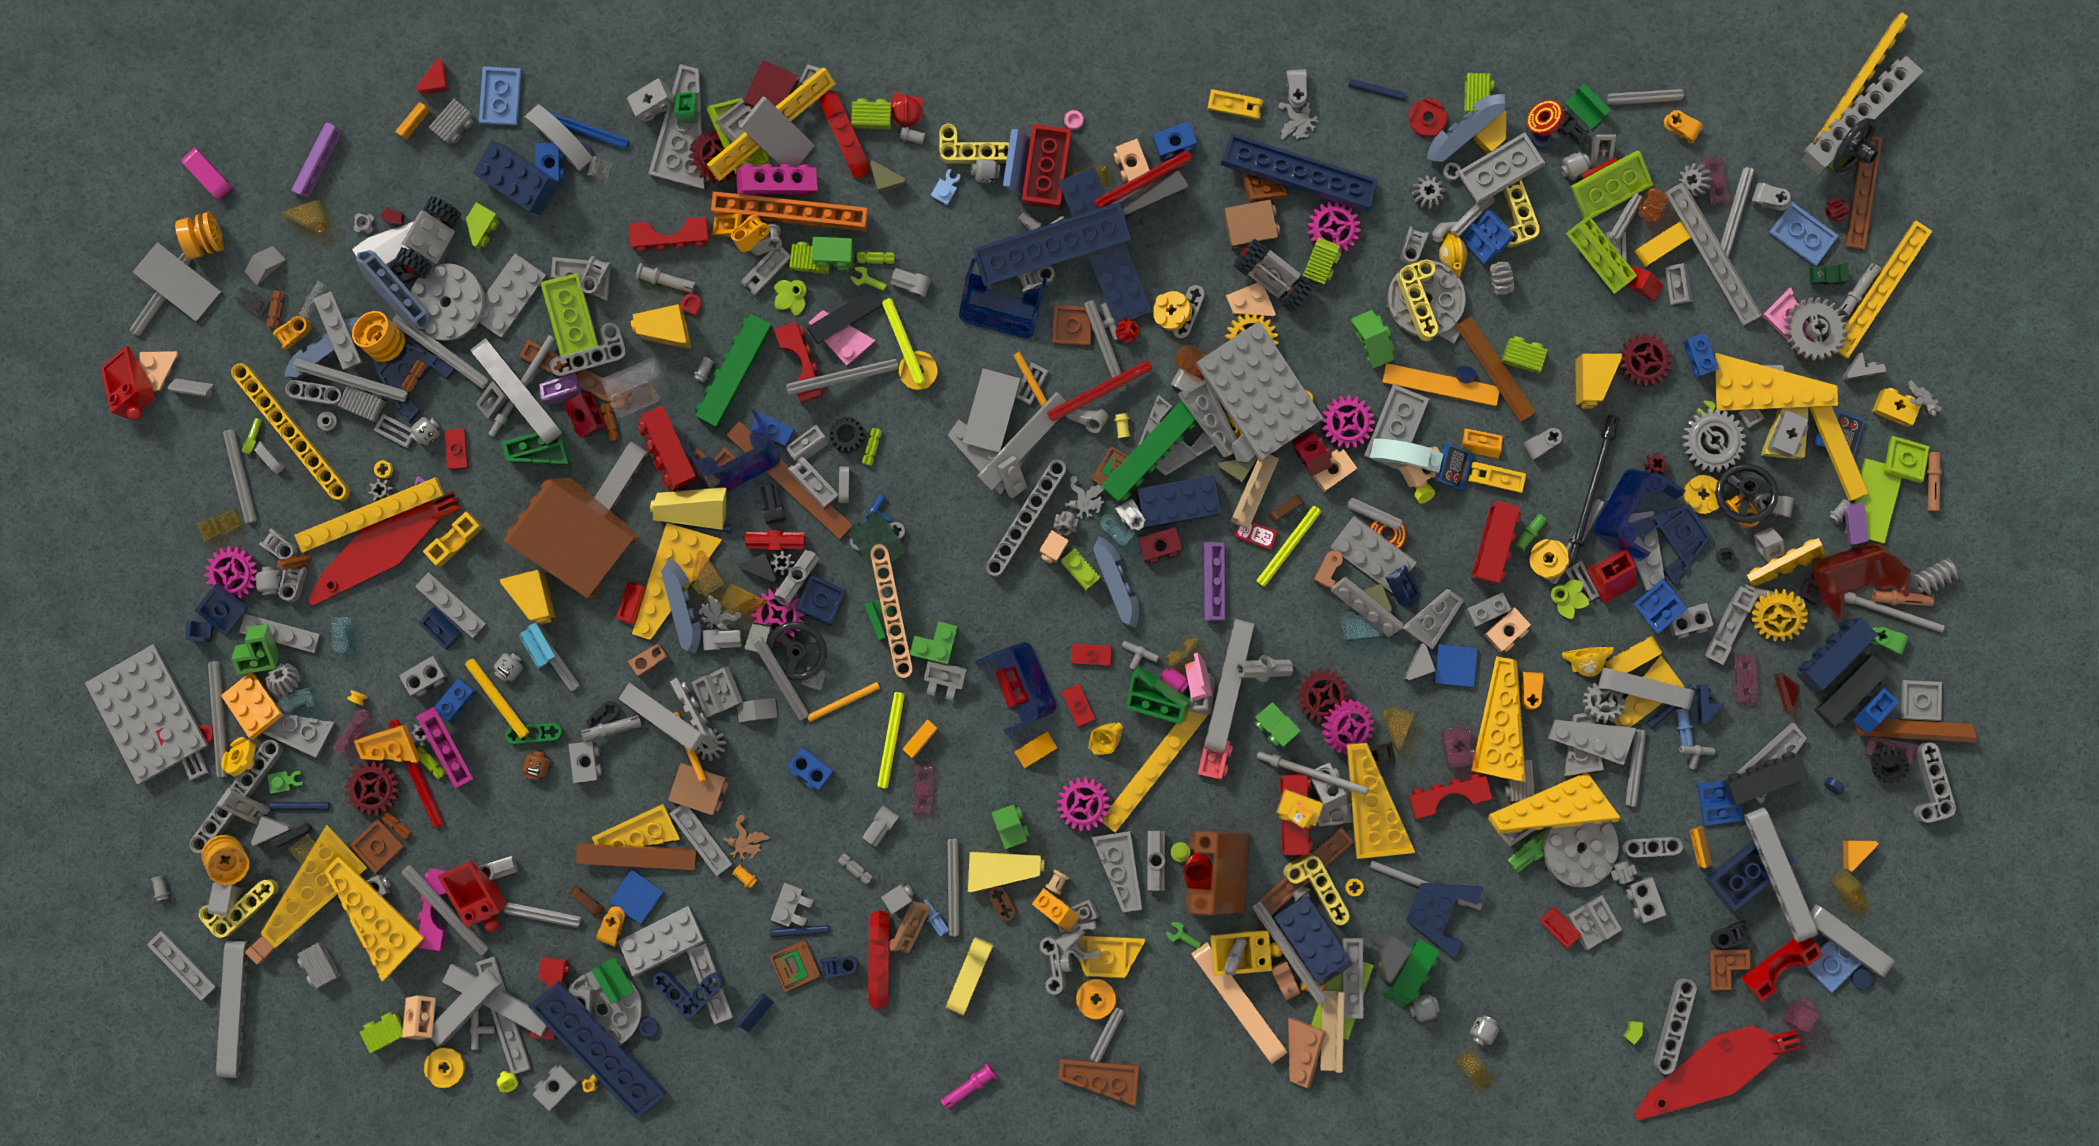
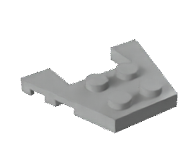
[1138,395,1215,477]

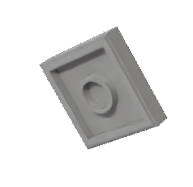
[1901,680,1942,721]

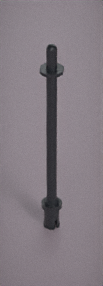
[1568,415,1620,562]

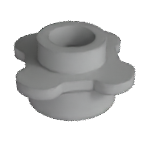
[354,213,374,233]

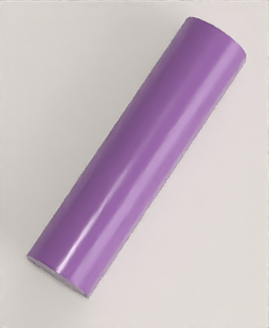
[291,122,342,199]
[1204,542,1225,621]

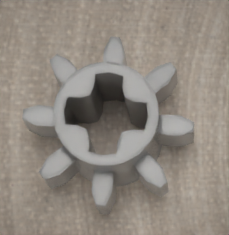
[368,478,394,501]
[1053,512,1078,536]
[770,551,795,576]
[410,724,430,746]
[1611,861,1637,884]

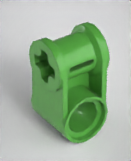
[1870,627,1909,656]

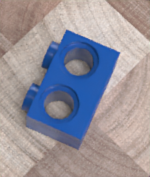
[1683,333,1719,378]
[434,679,478,722]
[1852,688,1899,734]
[788,747,834,790]

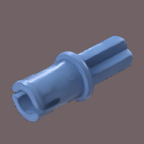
[1676,709,1693,746]
[921,898,949,936]

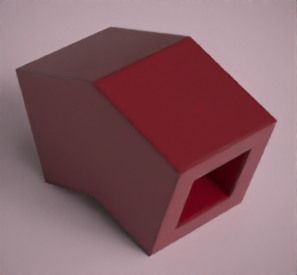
[380,207,404,226]

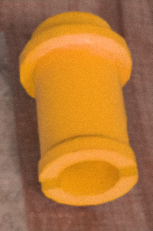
[732,865,757,889]

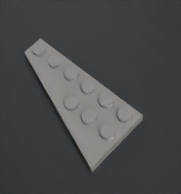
[648,64,705,190]

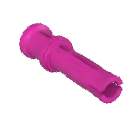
[941,1063,997,1110]

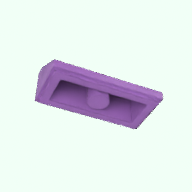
[539,373,582,406]
[1844,502,1869,545]

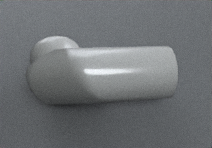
[1432,222,1457,243]

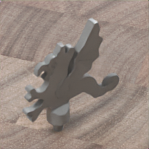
[1278,102,1318,140]
[1908,380,1942,416]
[1065,476,1104,519]
[699,595,742,631]

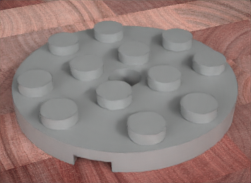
[1387,260,1465,336]
[411,264,485,341]
[1543,821,1619,887]
[568,971,642,1044]

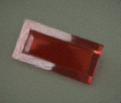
[1773,672,1800,712]

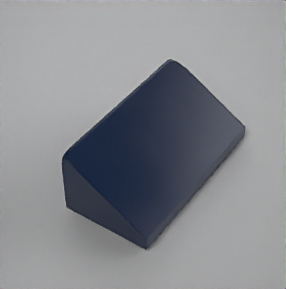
[1386,565,1420,607]
[419,607,462,650]
[737,993,774,1032]

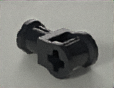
[1557,107,1590,145]

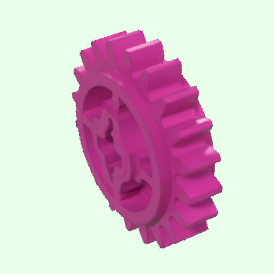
[1307,201,1361,253]
[1321,395,1375,449]
[204,546,260,598]
[751,588,806,642]
[1322,700,1375,754]
[1057,777,1111,831]

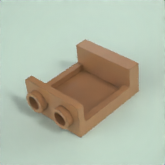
[1224,200,1280,249]
[668,763,729,815]

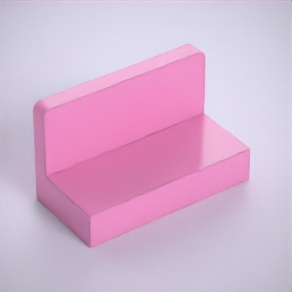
[1185,653,1212,701]

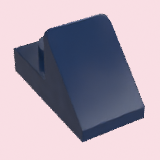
[1696,684,1724,724]

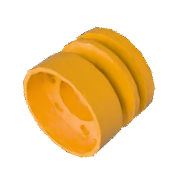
[175,211,224,260]
[352,311,405,363]
[201,835,249,885]

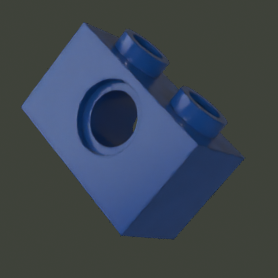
[1152,121,1197,160]
[535,143,565,185]

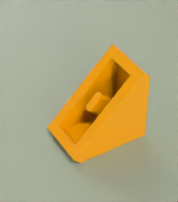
[712,213,744,237]
[1015,731,1057,769]
[1843,841,1879,872]

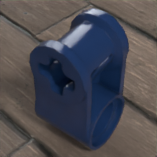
[820,955,859,979]

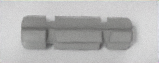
[838,854,872,884]

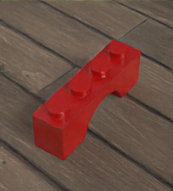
[629,217,710,252]
[774,322,825,404]
[1408,773,1492,819]
[1741,938,1823,1003]
[530,957,570,1040]

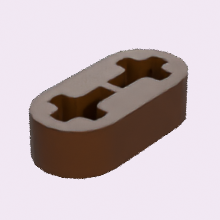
[1268,494,1304,522]
[569,885,604,916]
[989,886,1016,921]

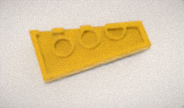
[1747,538,1826,587]
[1613,655,1685,727]
[592,803,680,847]

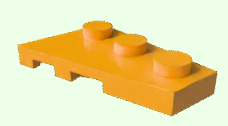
[354,724,421,763]

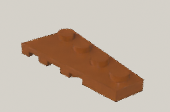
[1058,1058,1139,1106]

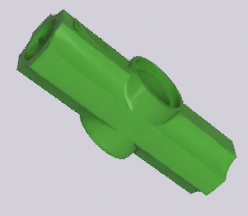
[1507,827,1548,873]

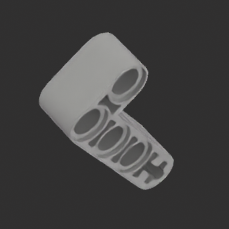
[550,323,625,376]
[1914,743,1956,823]

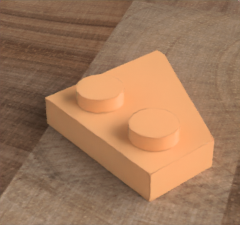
[1226,283,1276,317]
[140,351,179,391]

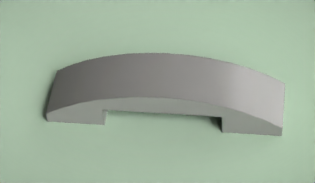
[524,104,593,172]
[1705,586,1758,665]

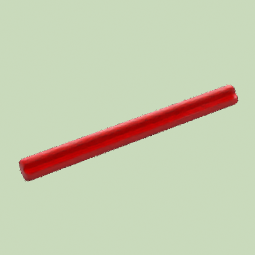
[1094,151,1192,209]
[1047,360,1152,422]
[388,719,444,828]

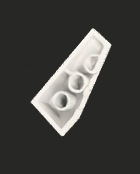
[352,222,414,269]

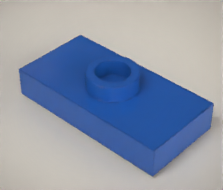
[751,412,794,447]

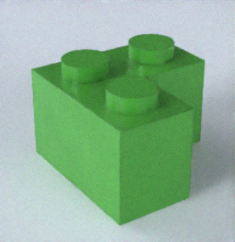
[812,237,855,272]
[1351,310,1395,369]
[910,621,958,665]
[232,624,280,675]
[1254,702,1301,747]
[992,804,1030,849]

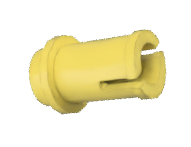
[1114,413,1130,438]

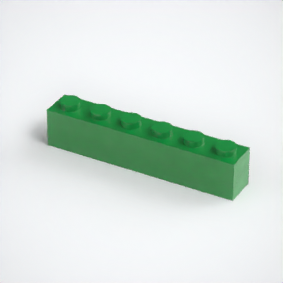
[695,313,773,428]
[1101,400,1198,503]

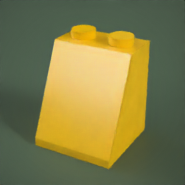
[631,305,691,349]
[1575,354,1622,409]
[500,570,556,625]

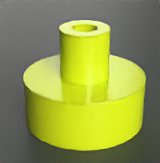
[1414,484,1435,504]
[497,1071,518,1093]

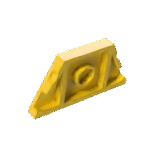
[1078,936,1145,978]

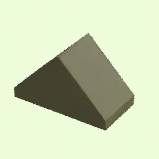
[870,160,907,193]
[1217,455,1257,483]
[1363,583,1392,612]

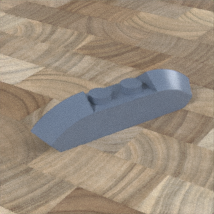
[1427,94,1505,162]
[356,250,430,329]
[284,317,360,380]
[1093,536,1139,628]
[661,558,701,653]

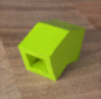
[1623,1021,1643,1045]

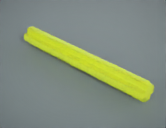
[882,298,925,386]
[1257,506,1321,587]
[878,692,905,788]

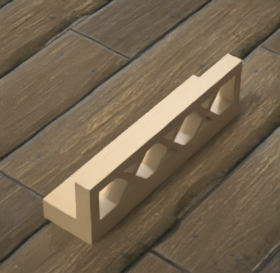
[1230,455,1279,529]
[1320,990,1344,1073]

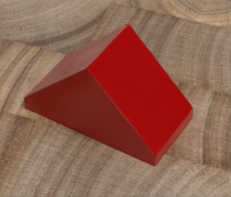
[415,58,449,95]
[1625,266,1663,302]

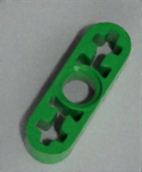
[505,723,563,744]

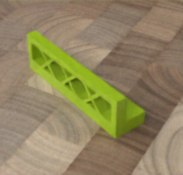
[1566,215,1637,294]

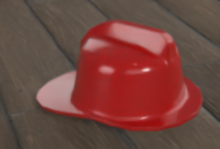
[891,92,922,127]
[1183,852,1213,890]

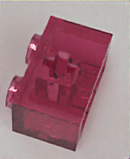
[1441,725,1475,768]
[1781,998,1820,1033]

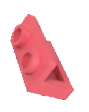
[1198,736,1233,779]

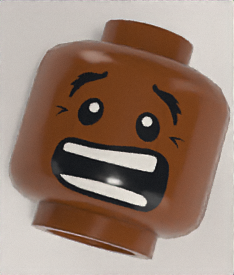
[522,751,550,780]

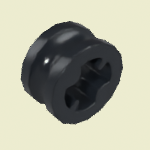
[1716,548,1735,566]

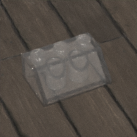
[600,357,670,419]

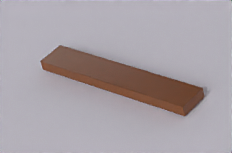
[1845,136,1883,251]
[1456,316,1536,422]
[519,340,631,409]
[1854,719,1977,743]
[1253,827,1354,916]
[576,843,696,870]

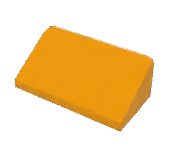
[395,102,430,139]
[1461,428,1503,458]
[903,720,938,758]
[1689,826,1712,868]

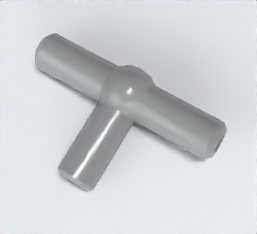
[1092,303,1119,341]
[1122,641,1159,670]
[1679,745,1715,769]
[469,1010,495,1050]

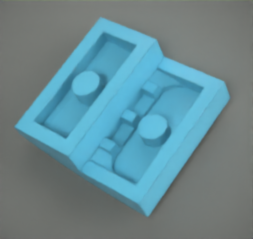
[519,622,555,670]

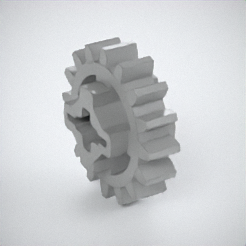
[1581,683,1626,724]

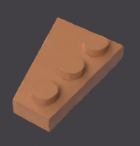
[1288,1017,1326,1088]

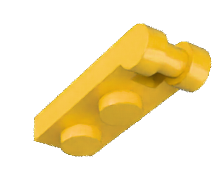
[1207,89,1264,120]
[1468,462,1526,493]

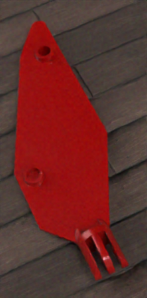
[308,491,461,605]
[1634,1026,1804,1120]

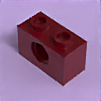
[563,392,608,438]
[1292,431,1333,476]
[1138,527,1182,564]

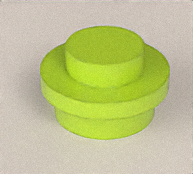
[1171,842,1190,862]

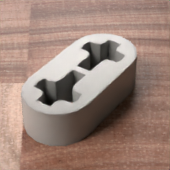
[253,441,285,475]
[839,466,849,503]

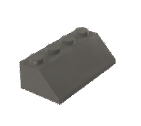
[1111,170,1189,221]
[1372,931,1412,983]

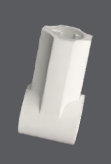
[1115,498,1146,530]

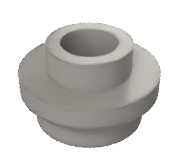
[317,411,337,431]
[1293,886,1311,902]

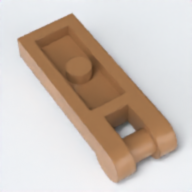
[889,901,931,953]

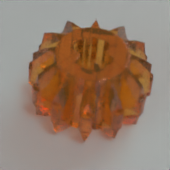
[1638,188,1667,222]
[1175,345,1206,376]

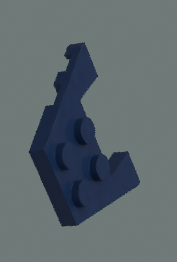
[376,343,456,423]
[1631,504,1711,585]
[1407,883,1483,958]

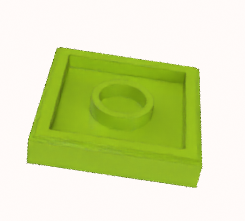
[1883,436,1930,483]

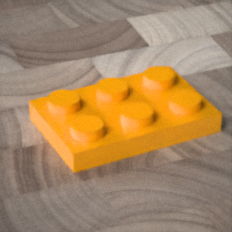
[221,672,283,740]

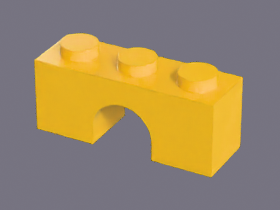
[423,511,484,567]

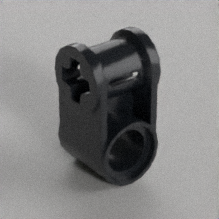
[1710,920,1752,949]

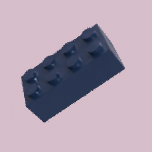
[473,140,560,215]
[1137,475,1221,529]
[1796,618,1878,691]
[1704,840,1796,911]
[1274,896,1353,987]

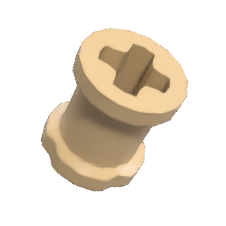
[1045,869,1070,895]

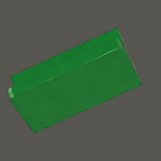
[1565,83,1611,130]
[864,599,901,641]
[591,957,634,1004]

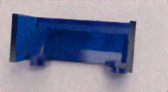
[959,258,1047,338]
[685,409,780,493]
[1593,469,1686,561]
[975,642,1056,734]

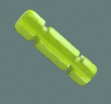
[857,252,895,264]
[862,428,882,466]
[416,746,446,779]

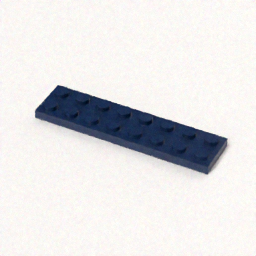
[1221,133,1378,212]
[1058,166,1152,326]
[973,202,1132,286]
[529,980,666,1119]

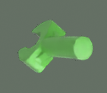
[1166,922,1201,949]

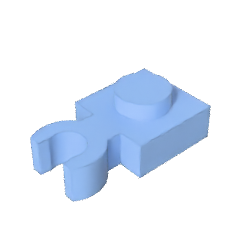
[931,169,961,206]

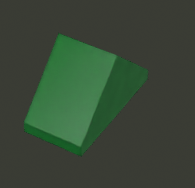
[674,92,698,123]

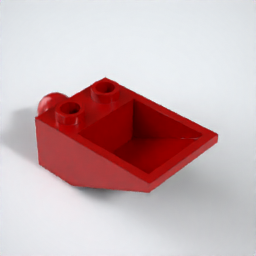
[101,346,155,421]
[438,860,507,932]

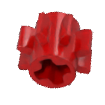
[1115,318,1139,344]

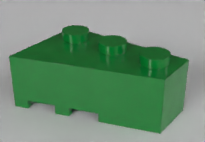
[501,426,572,466]
[1125,666,1191,724]
[1382,939,1440,1008]

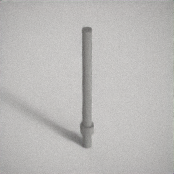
[488,335,555,438]
[1830,588,1945,633]
[1257,751,1369,795]
[1369,860,1483,911]

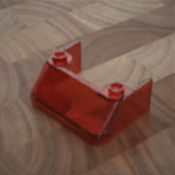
[1812,543,1911,618]

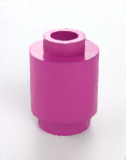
[1160,668,1188,693]

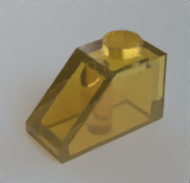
[281,200,329,232]
[692,550,724,597]
[720,583,767,616]
[1382,705,1414,750]
[1831,870,1869,916]
[1454,1048,1494,1091]

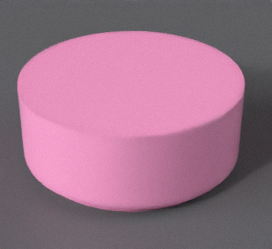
[1064,110,1084,130]

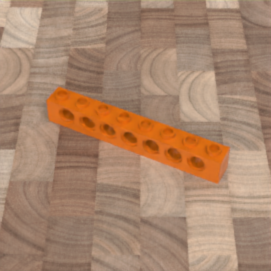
[711,192,869,231]

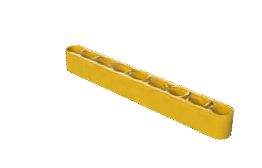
[231,363,350,501]

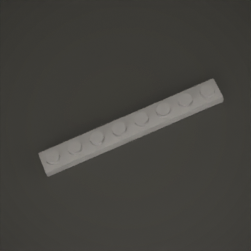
[1665,182,1762,326]

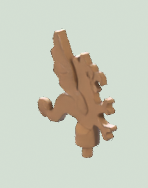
[723,815,770,860]

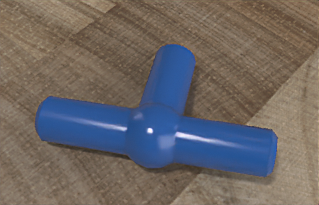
[861,494,892,530]

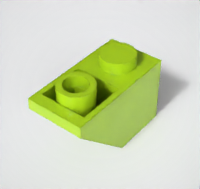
[466,202,500,250]

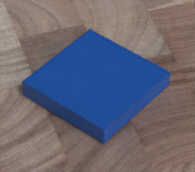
[1434,644,1478,687]
[609,869,664,924]

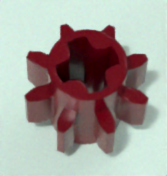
[1825,197,1850,223]
[1642,452,1669,477]

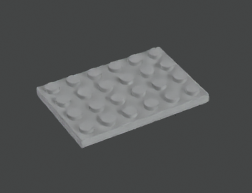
[1195,321,1323,461]
[85,644,209,785]

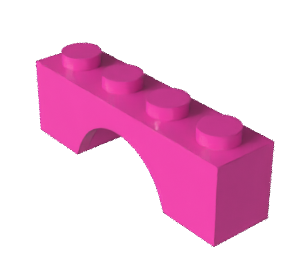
[417,868,448,951]

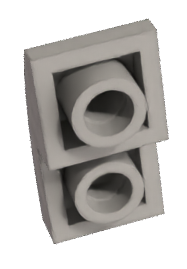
[1057,898,1099,933]

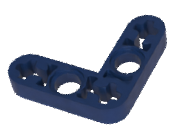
[653,970,725,1018]

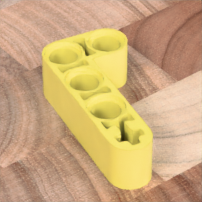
[940,124,1009,164]
[1503,180,1540,248]
[1397,260,1438,341]
[1283,853,1349,925]
[199,879,279,938]
[945,937,993,1015]

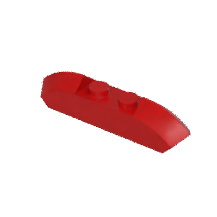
[818,90,871,178]
[868,909,890,1010]

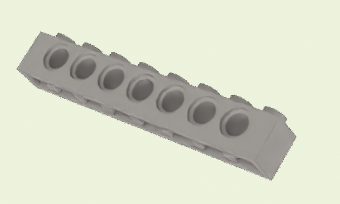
[1801,56,1923,175]

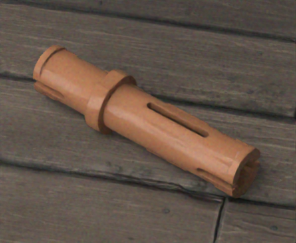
[1926,452,1942,511]
[1872,590,1934,607]

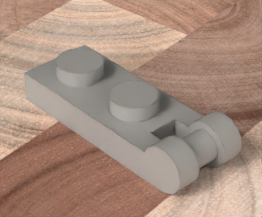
[741,247,791,296]
[787,457,838,509]
[217,788,270,825]

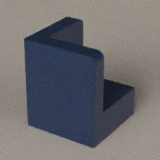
[185,620,213,642]

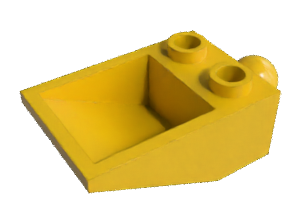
[1211,930,1283,976]

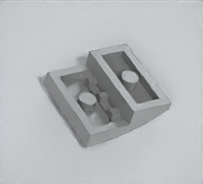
[691,666,743,718]
[1566,895,1622,950]

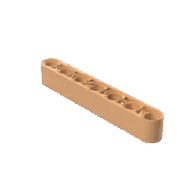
[871,544,912,678]
[1191,942,1288,1064]

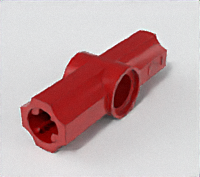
[745,530,805,551]

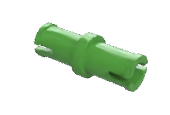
[1514,514,1547,551]

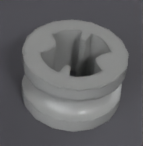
[1443,162,1461,181]

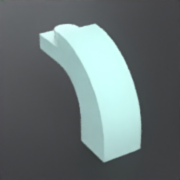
[1370,439,1443,473]

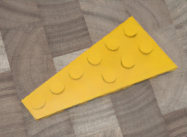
[1715,353,1838,411]
[632,523,722,640]
[1471,656,1526,782]
[1347,743,1415,859]
[1488,772,1620,834]
[261,825,367,948]

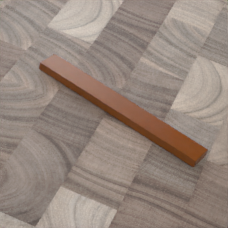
[727,421,853,540]

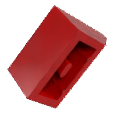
[1586,549,1636,604]

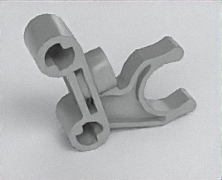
[1040,921,1101,995]

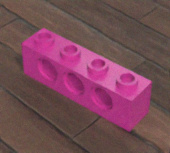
[736,164,818,195]
[416,707,473,788]

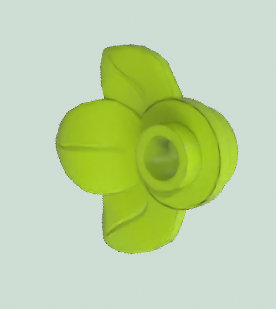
[773,280,807,316]
[1551,580,1589,619]

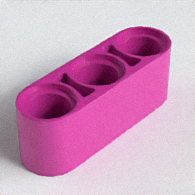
[181,147,233,201]

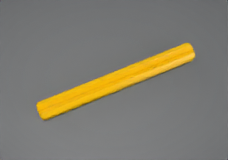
[465,658,529,739]

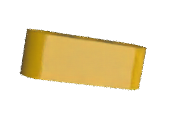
[1634,221,1691,267]
[1605,636,1662,673]

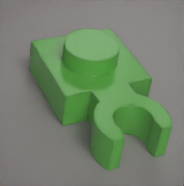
[267,771,304,794]

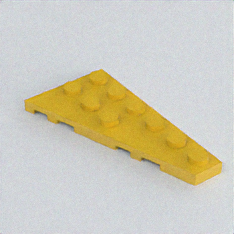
[325,856,425,982]

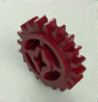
[688,130,736,184]
[1619,333,1673,387]
[1295,668,1350,723]
[345,761,401,816]

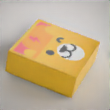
[1286,800,1314,828]

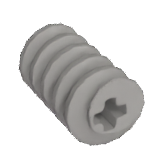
[1912,558,1959,595]

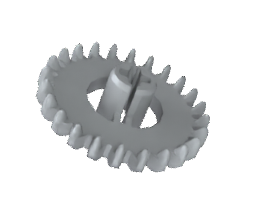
[1784,297,1849,361]
[1682,409,1746,472]

